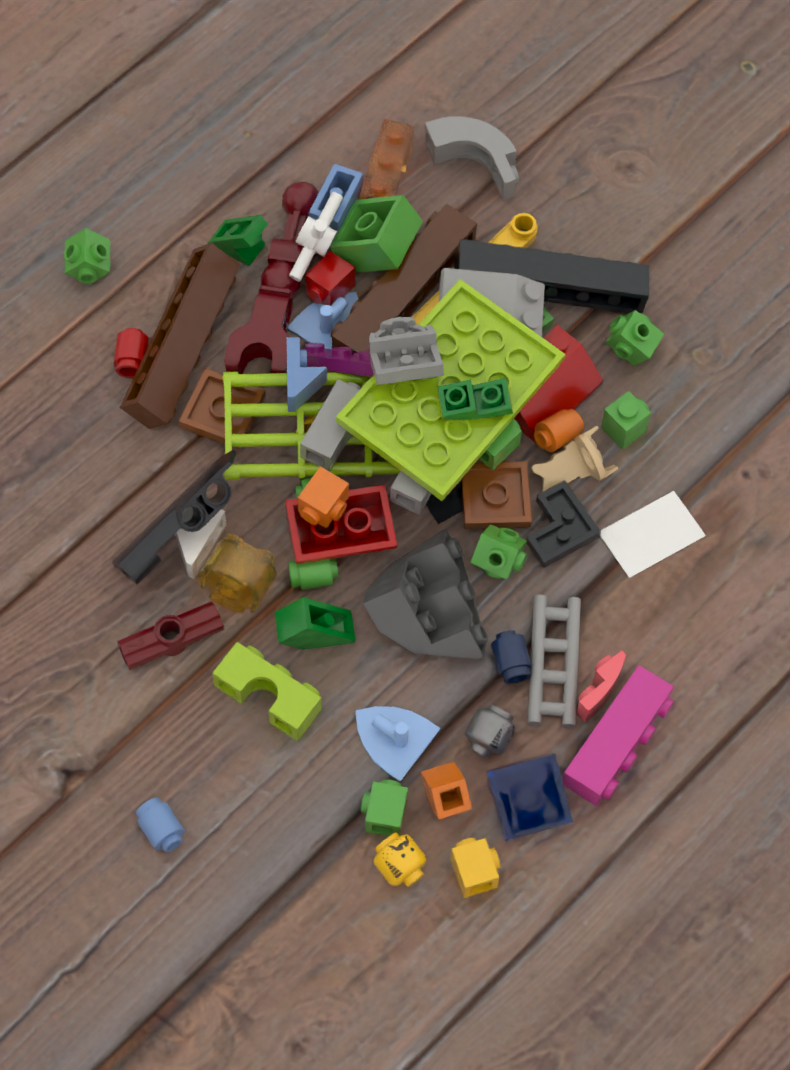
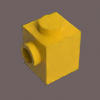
[450,838,501,898]

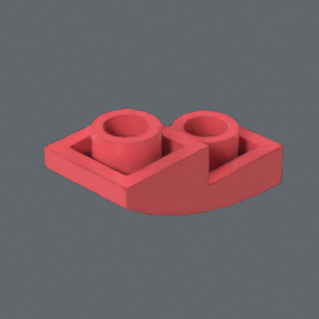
[576,650,626,723]

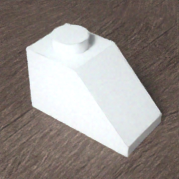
[175,506,227,579]

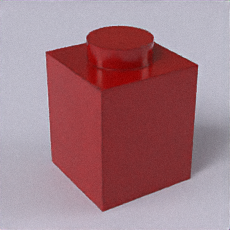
[305,251,355,306]

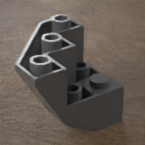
[363,529,488,659]

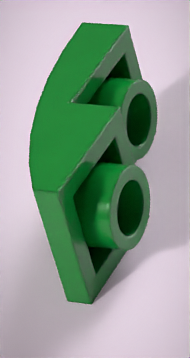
[438,378,513,420]

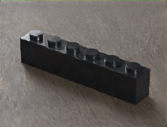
[454,239,649,313]

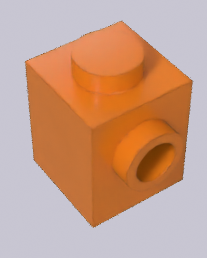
[298,466,349,528]
[421,761,472,820]

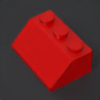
[514,325,603,444]
[285,484,397,564]

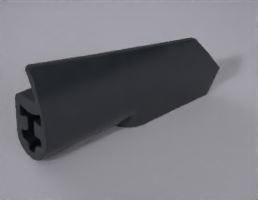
[112,449,236,585]

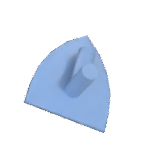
[288,292,358,349]
[355,706,441,782]

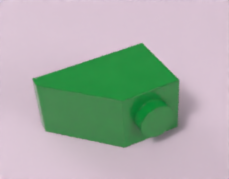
[275,597,356,650]

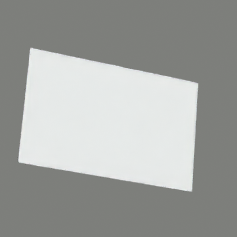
[600,491,706,578]

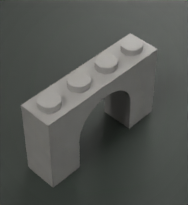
[300,380,432,515]

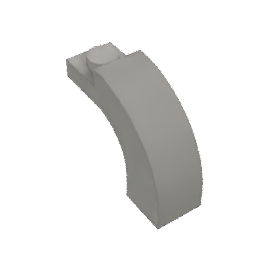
[424,116,519,200]

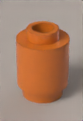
[534,409,584,452]

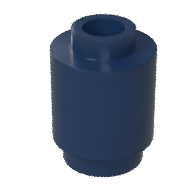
[491,630,532,684]

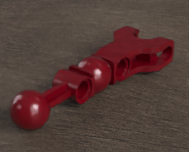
[224,181,319,374]

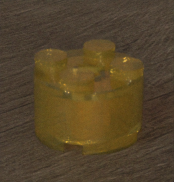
[197,534,277,613]

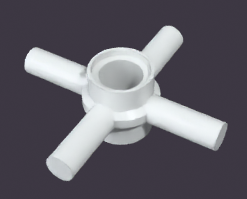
[289,192,343,282]

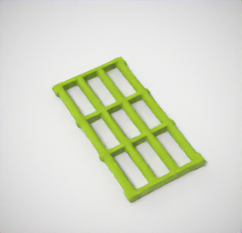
[222,372,400,480]

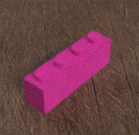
[562,665,675,807]

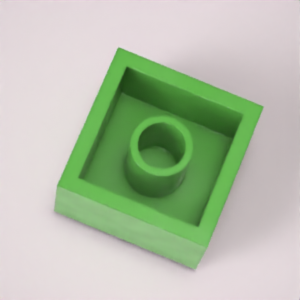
[329,195,423,272]

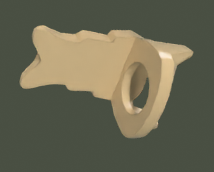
[531,426,618,492]

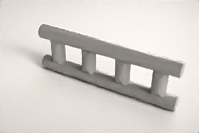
[528,595,581,729]

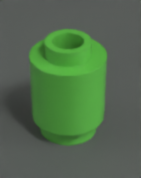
[288,558,339,590]

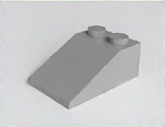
[439,268,545,337]

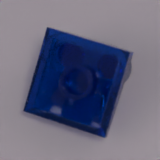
[486,753,573,841]

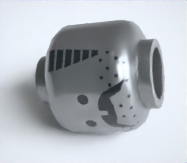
[465,704,516,758]

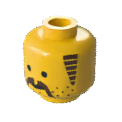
[374,832,427,887]

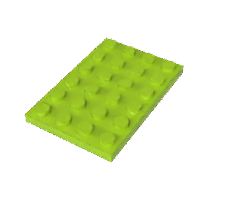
[335,279,566,501]

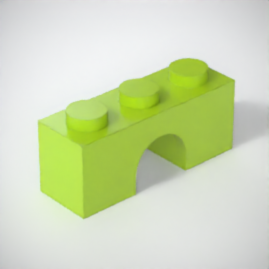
[212,642,322,742]

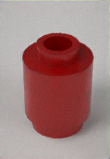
[114,328,149,378]

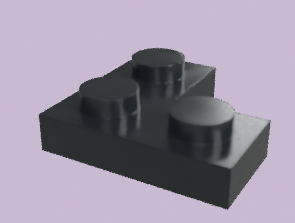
[526,480,601,568]

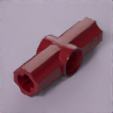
[117,601,224,670]

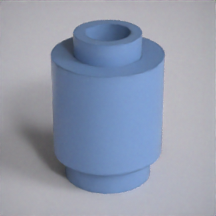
[136,797,185,852]

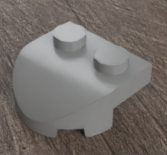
[369,317,444,385]

